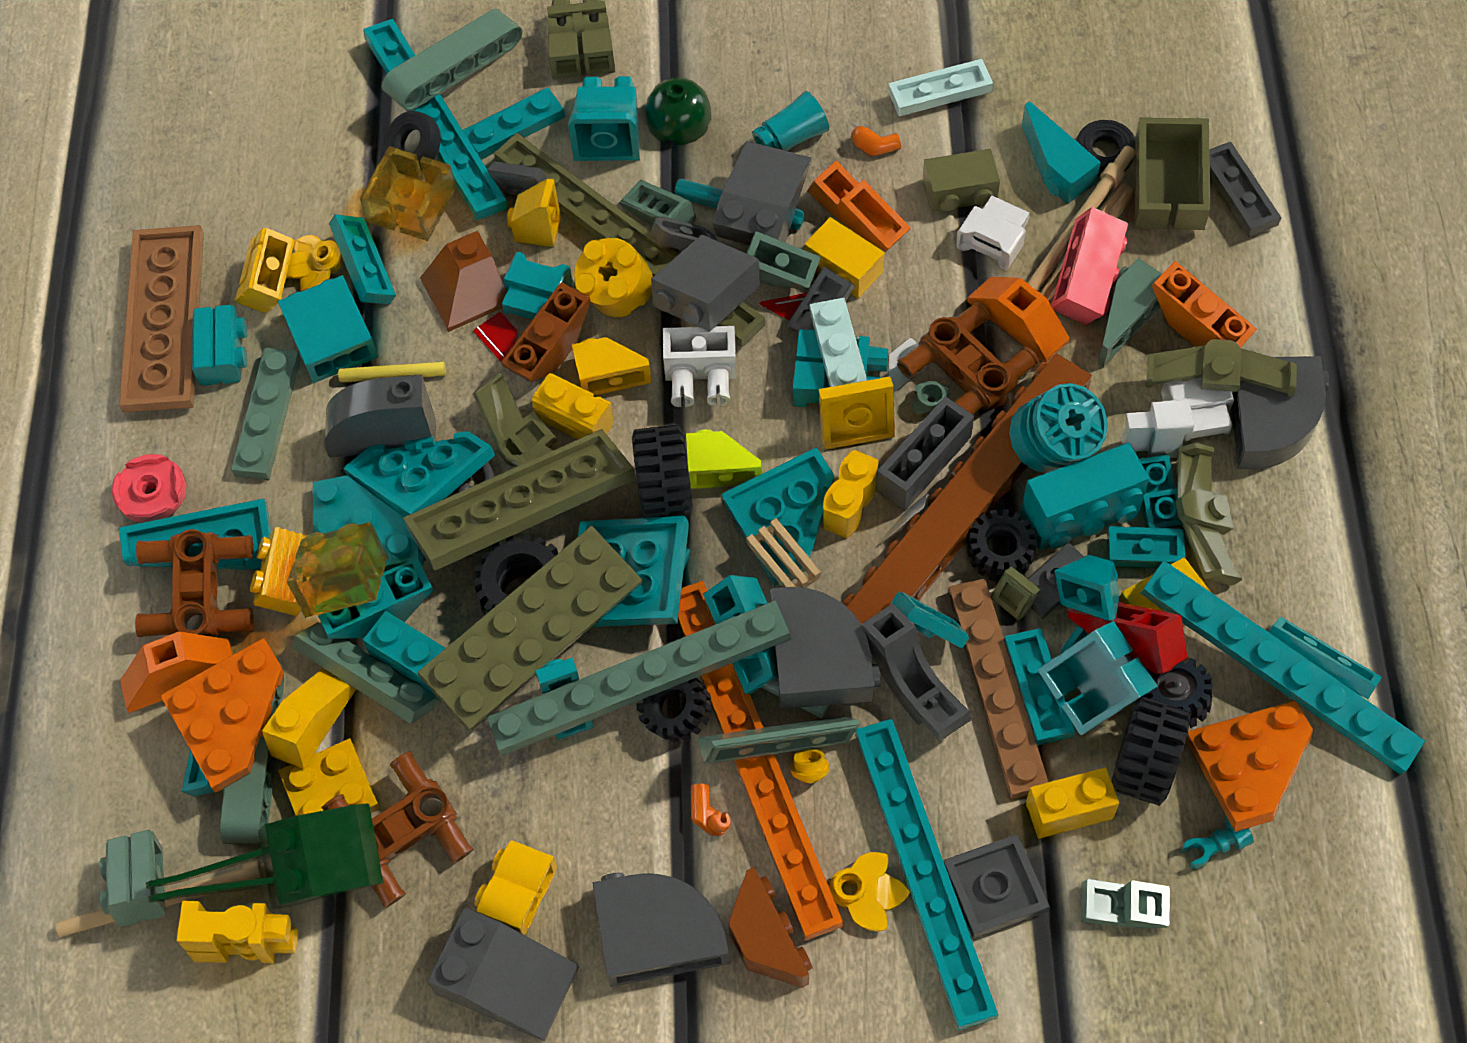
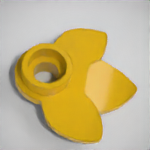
[286,235,344,292]
[829,852,910,932]

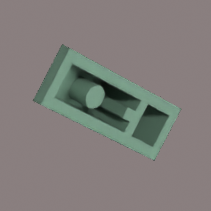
[1098,258,1162,368]

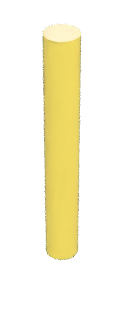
[338,362,446,383]

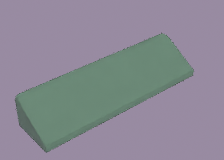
[698,717,860,764]

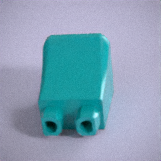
[568,76,640,161]

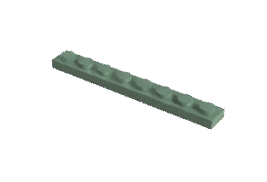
[487,600,791,756]

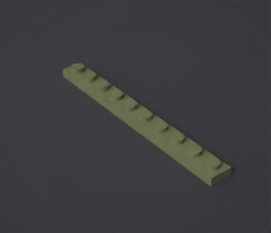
[494,133,765,347]

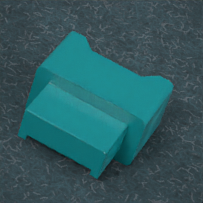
[502,252,573,320]

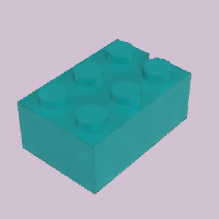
[1020,443,1150,551]

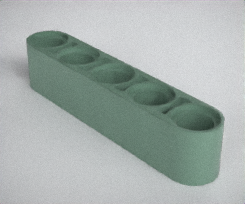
[382,9,523,111]
[220,663,284,844]

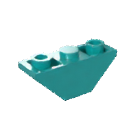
[313,558,433,639]

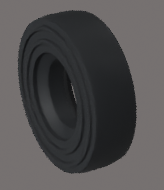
[384,111,441,172]
[1076,120,1135,177]

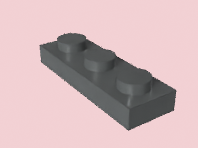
[1209,141,1282,237]

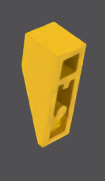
[262,668,356,769]

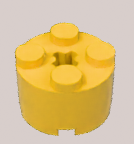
[574,238,653,318]

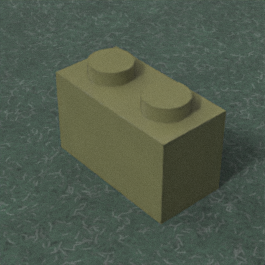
[922,149,1000,212]

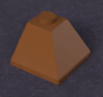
[420,230,507,332]

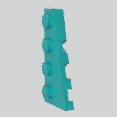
[119,498,272,570]

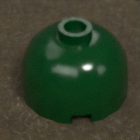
[645,77,711,145]

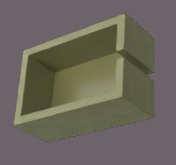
[1135,117,1210,230]

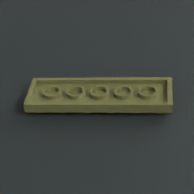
[403,429,636,571]
[418,526,643,732]

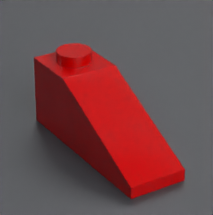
[1067,602,1188,674]

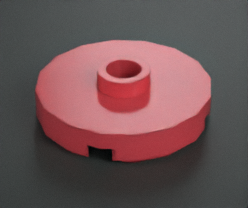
[111,454,187,523]

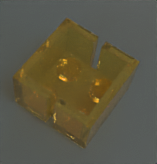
[360,146,456,241]
[287,521,388,618]

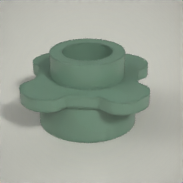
[912,381,950,415]

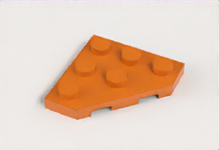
[160,638,284,793]
[1186,701,1313,832]

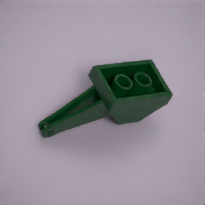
[145,803,384,909]

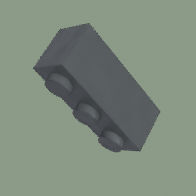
[876,396,974,512]

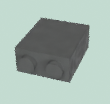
[651,235,759,332]

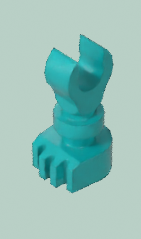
[1182,815,1254,869]

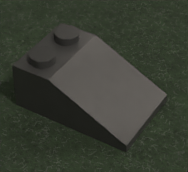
[712,141,811,245]
[427,907,579,1041]

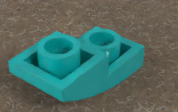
[1139,454,1182,528]

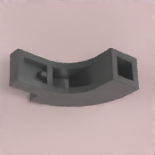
[862,604,971,741]

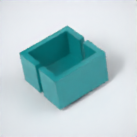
[1037,621,1158,735]

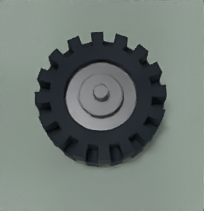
[1143,658,1213,728]

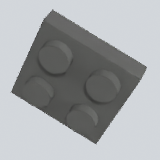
[943,834,1049,938]

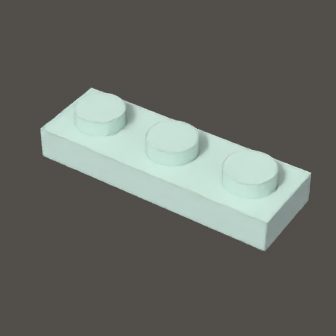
[888,59,993,116]
[810,298,867,387]

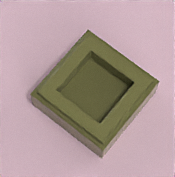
[991,566,1041,620]

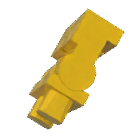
[176,900,298,963]

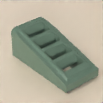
[620,179,696,226]

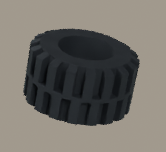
[632,424,693,518]
[473,535,558,616]
[1111,697,1190,806]

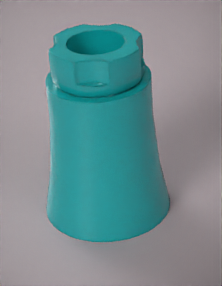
[752,91,829,151]

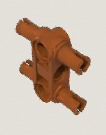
[897,301,1039,415]
[135,529,254,637]
[321,751,474,908]

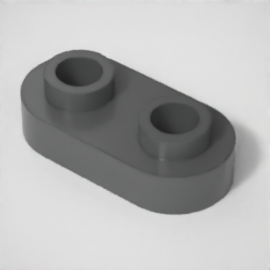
[650,217,717,250]

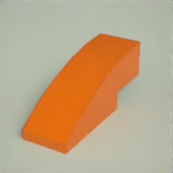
[807,160,911,251]

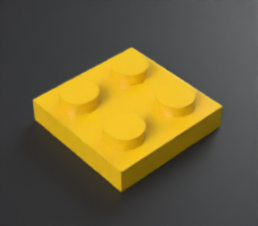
[819,376,895,450]
[278,738,380,816]

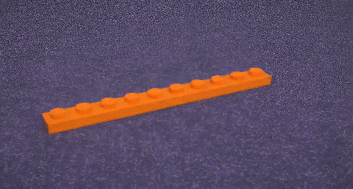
[678,581,843,941]

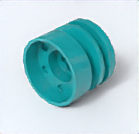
[1009,383,1108,473]

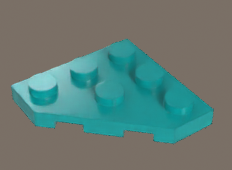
[343,431,495,517]
[721,447,834,587]
[313,475,424,585]

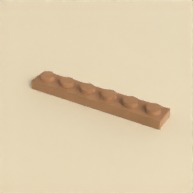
[948,578,1048,799]

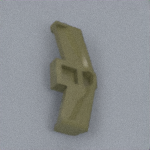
[1146,339,1297,397]
[473,372,557,467]
[1175,443,1242,586]

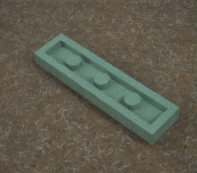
[231,348,301,480]
[292,622,437,724]

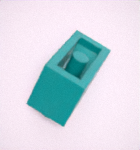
[1055,555,1120,621]

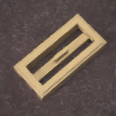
[746,518,821,588]

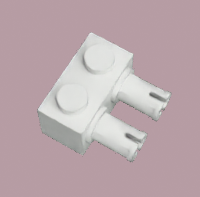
[663,326,736,407]

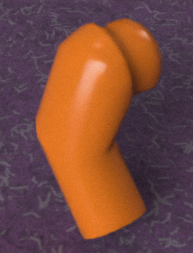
[851,126,901,156]
[691,783,731,836]

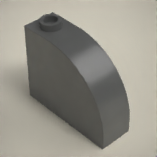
[1231,356,1329,469]
[325,375,436,458]
[770,587,880,709]
[592,873,730,987]

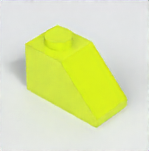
[686,429,762,489]

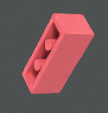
[1051,207,1128,326]

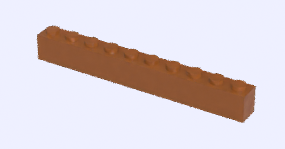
[842,353,1092,625]

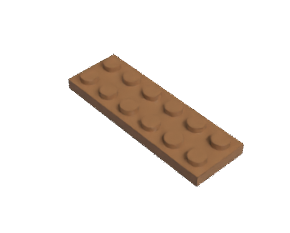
[119,225,204,413]

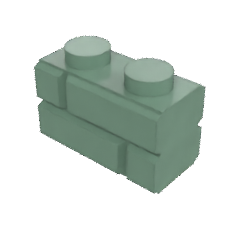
[100,829,165,927]

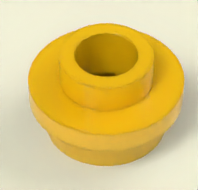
[790,749,830,783]

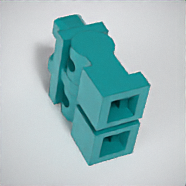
[793,329,889,407]

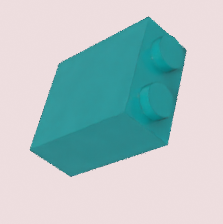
[278,275,378,384]

